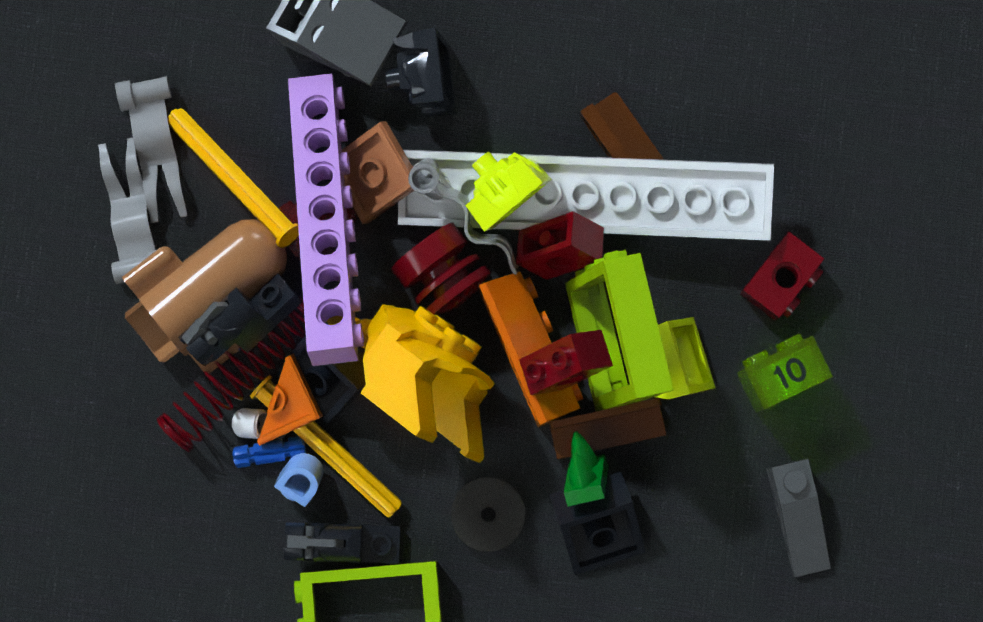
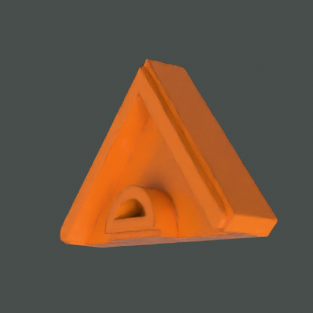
[257,353,323,446]

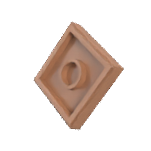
[342,121,414,224]

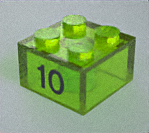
[737,333,833,412]

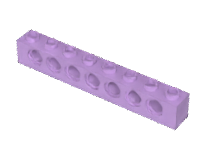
[288,73,364,366]

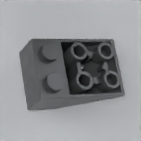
[266,0,407,87]

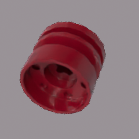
[391,222,491,315]

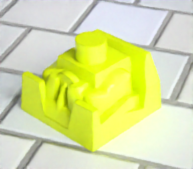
[465,151,552,232]
[655,317,716,399]

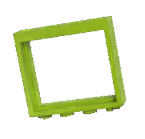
[565,250,674,411]
[294,561,442,622]

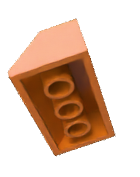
[479,271,583,428]

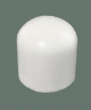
[232,408,267,439]

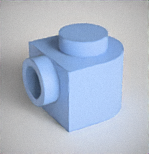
[274,453,324,507]

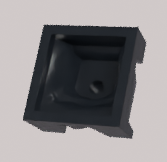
[385,27,457,117]

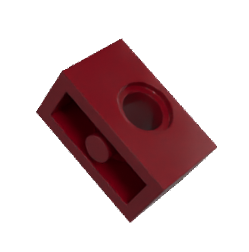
[516,211,604,280]
[740,232,824,320]
[519,330,613,395]

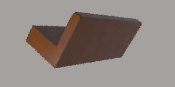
[580,92,664,160]
[549,398,666,459]

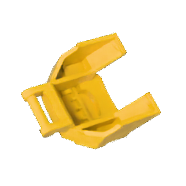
[326,304,495,463]

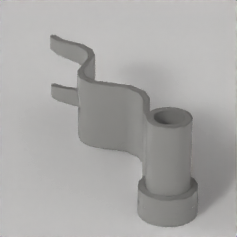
[115,76,188,223]
[98,138,156,284]
[408,158,519,275]

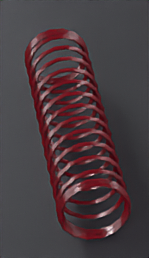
[157,297,306,452]

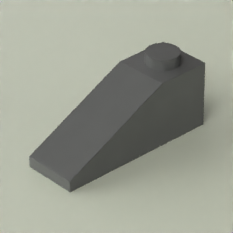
[766,459,831,578]

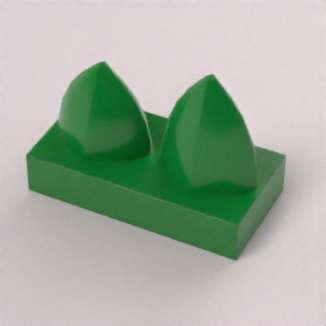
[564,431,609,506]

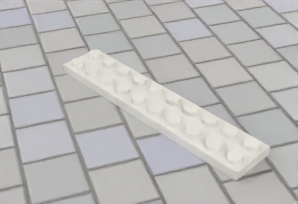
[398,150,774,241]

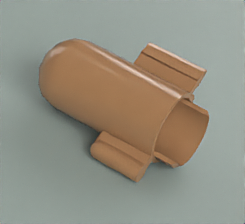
[122,219,287,374]

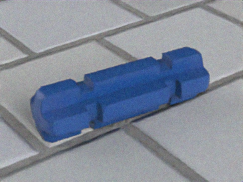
[232,436,306,468]

